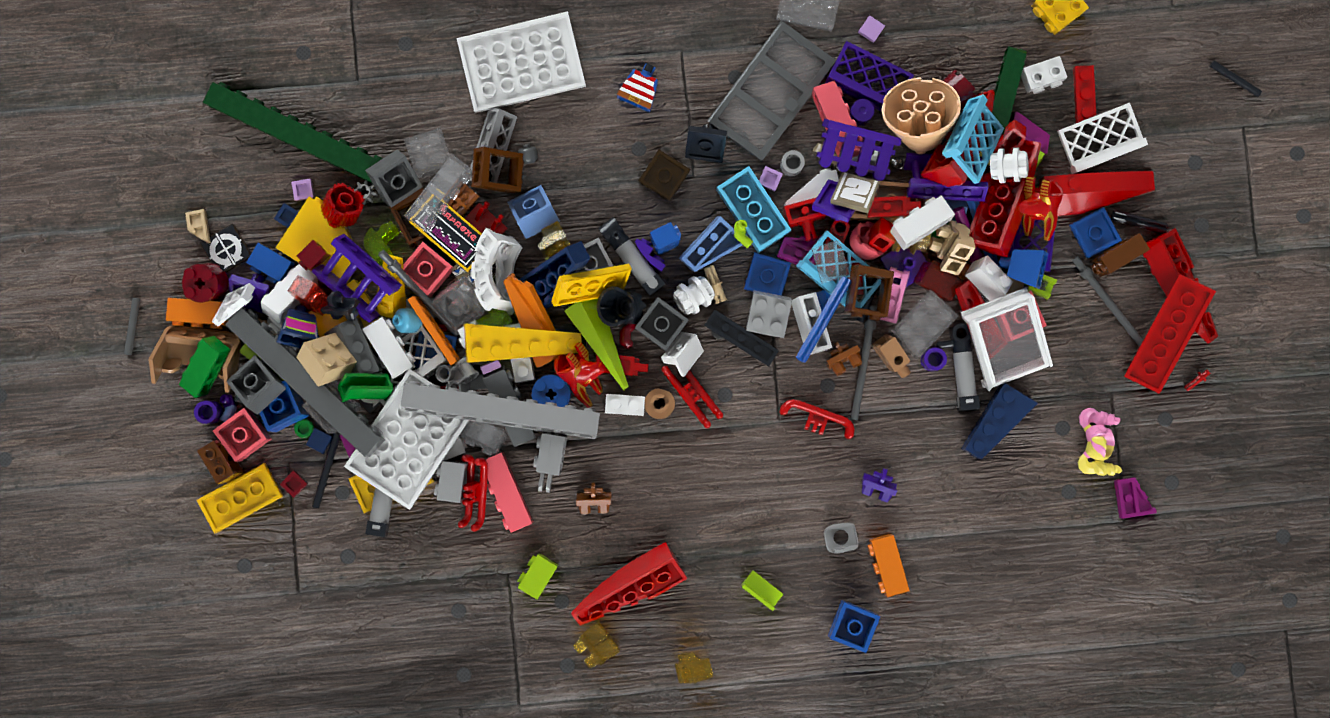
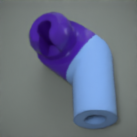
[220,394,237,422]

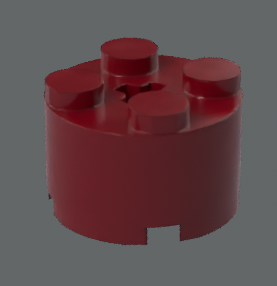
[943,70,979,113]
[182,263,229,303]

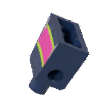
[276,305,318,349]

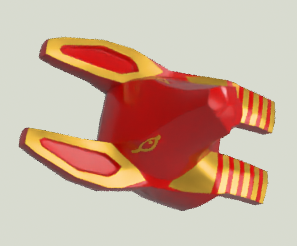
[1019,177,1063,241]
[554,342,606,407]

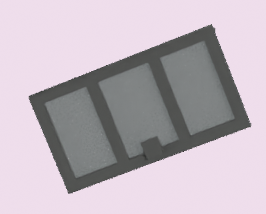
[707,21,836,162]

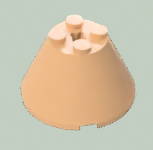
[882,77,961,154]

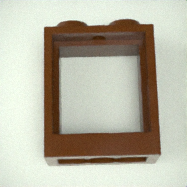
[471,147,524,193]
[390,187,429,248]
[1090,233,1150,277]
[845,264,894,321]
[197,440,246,484]

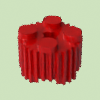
[321,183,365,228]

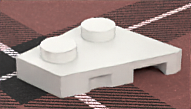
[212,283,255,326]

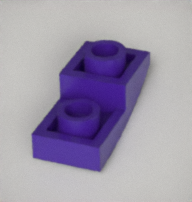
[635,238,666,273]

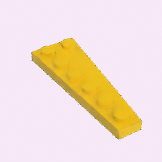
[464,323,581,363]

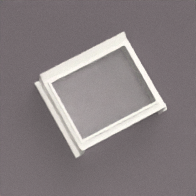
[961,288,1053,391]

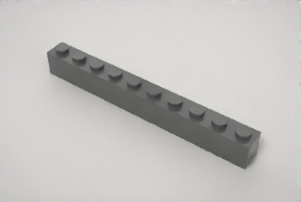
[225,307,385,457]

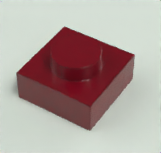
[280,470,309,498]

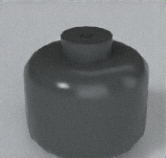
[518,144,538,164]

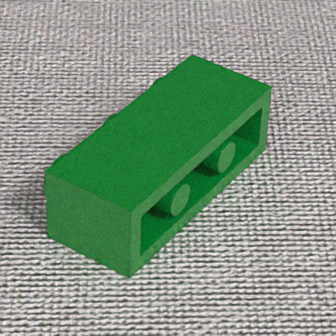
[179,336,231,398]

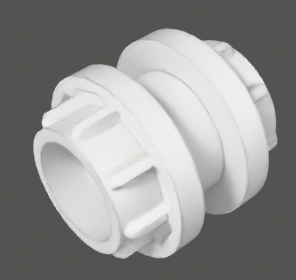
[990,147,1029,183]
[673,276,715,315]

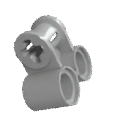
[436,357,479,393]

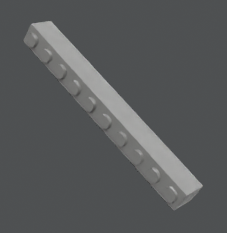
[400,381,600,439]

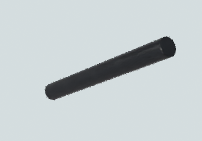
[312,433,340,509]

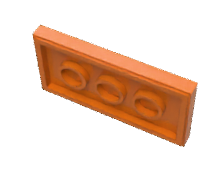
[408,296,460,365]

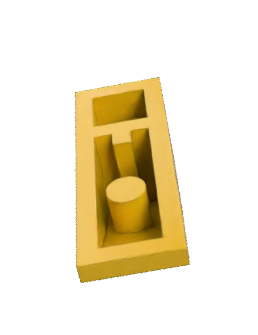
[377,254,406,319]

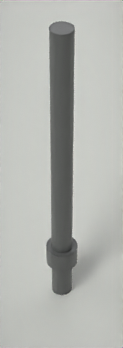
[378,250,459,337]
[1072,256,1143,347]
[851,306,877,420]

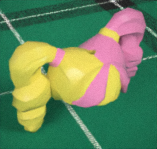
[1077,408,1122,476]

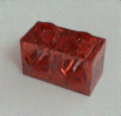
[287,275,328,316]

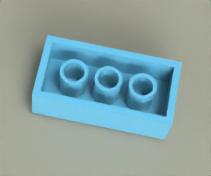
[716,166,791,253]

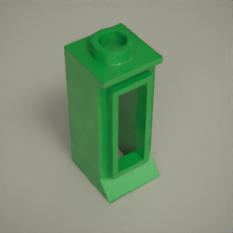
[337,373,393,402]

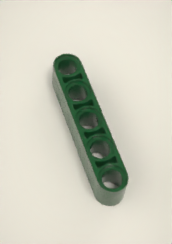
[991,46,1027,135]

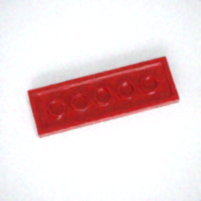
[1124,273,1216,394]

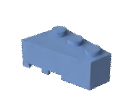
[678,216,742,272]

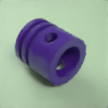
[849,99,874,126]
[920,348,947,371]
[194,401,223,424]

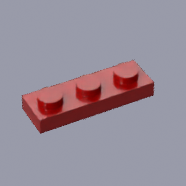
[1073,65,1097,123]

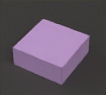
[858,15,885,43]
[759,166,783,192]
[291,179,315,202]
[480,360,501,375]

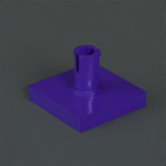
[812,179,855,223]
[880,243,933,287]
[229,274,269,313]

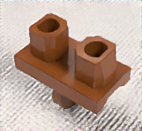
[447,184,479,217]
[827,342,862,376]
[576,482,611,514]

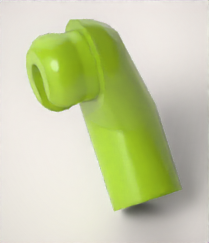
[734,220,753,248]

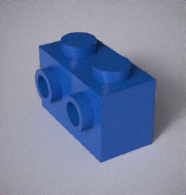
[246,243,295,284]

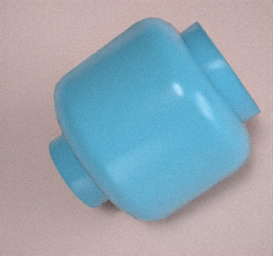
[393,308,422,333]

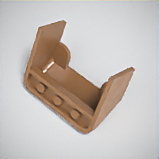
[149,325,241,393]

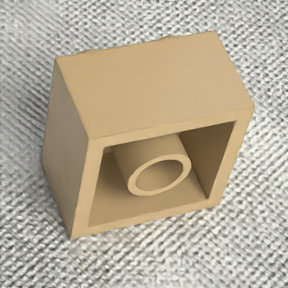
[296,333,357,386]

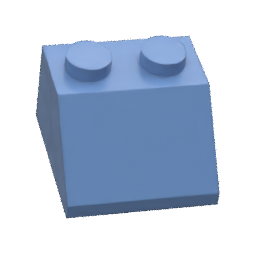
[507,185,560,239]

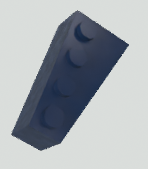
[520,241,591,309]
[961,383,1038,459]

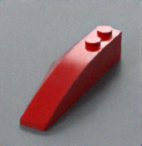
[921,90,995,187]
[969,140,1041,257]
[1039,171,1155,216]
[1143,228,1218,343]
[571,542,688,625]

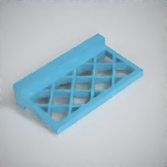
[942,94,1004,184]
[796,230,881,308]

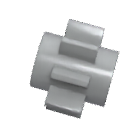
[354,180,378,204]

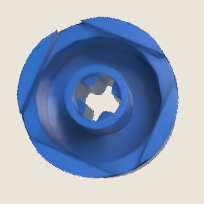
[532,375,572,407]

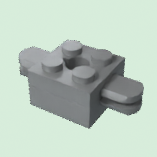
[533,432,567,493]

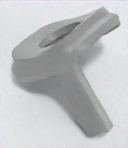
[824,523,858,553]

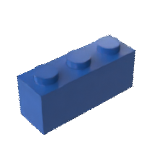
[650,222,681,256]

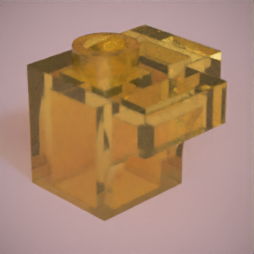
[538,221,570,260]
[675,653,713,683]

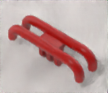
[661,366,723,428]
[779,399,855,439]
[458,454,488,532]

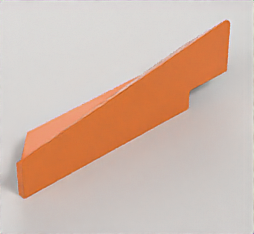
[503,273,562,368]

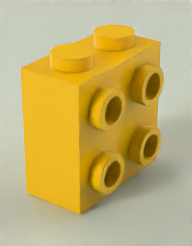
[1031,0,1089,35]

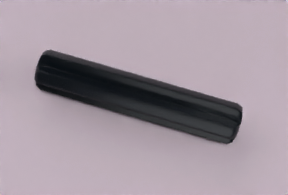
[1111,210,1168,234]

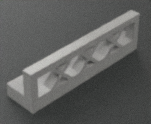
[466,108,517,183]

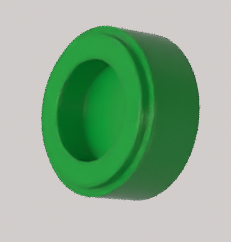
[294,419,315,438]

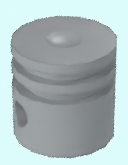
[780,150,805,176]

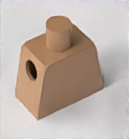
[871,334,911,378]

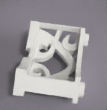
[471,228,522,315]

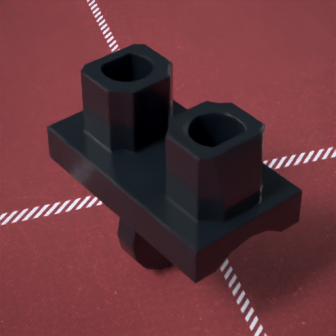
[320,291,360,321]

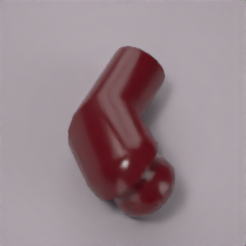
[619,324,637,349]

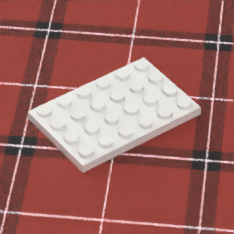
[457,11,586,113]
[344,369,469,510]

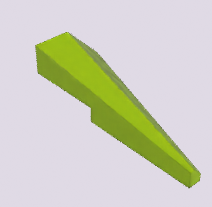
[565,299,629,390]

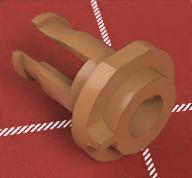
[644,388,675,419]

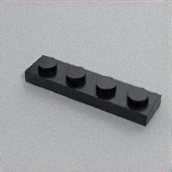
[704,309,779,367]

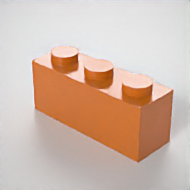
[166,298,228,329]
[867,534,910,597]

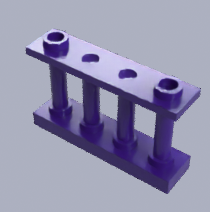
[903,153,988,202]
[311,234,402,323]

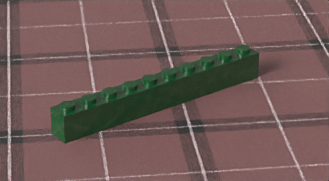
[202,82,383,184]

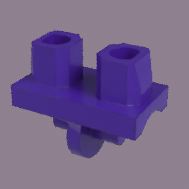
[862,468,897,502]

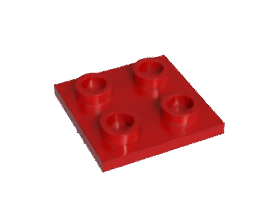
[465,201,508,234]

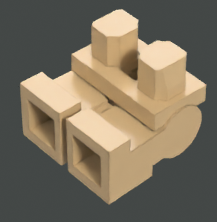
[928,220,976,275]

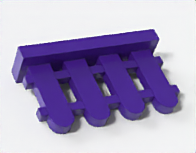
[816,119,902,181]

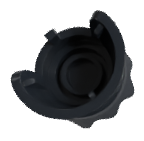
[597,286,646,327]

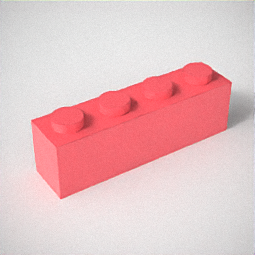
[812,80,863,158]
[479,452,533,533]

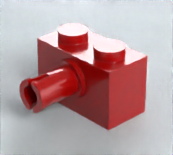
[783,197,826,242]

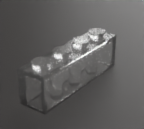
[404,154,472,232]

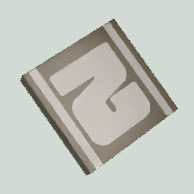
[831,172,880,213]

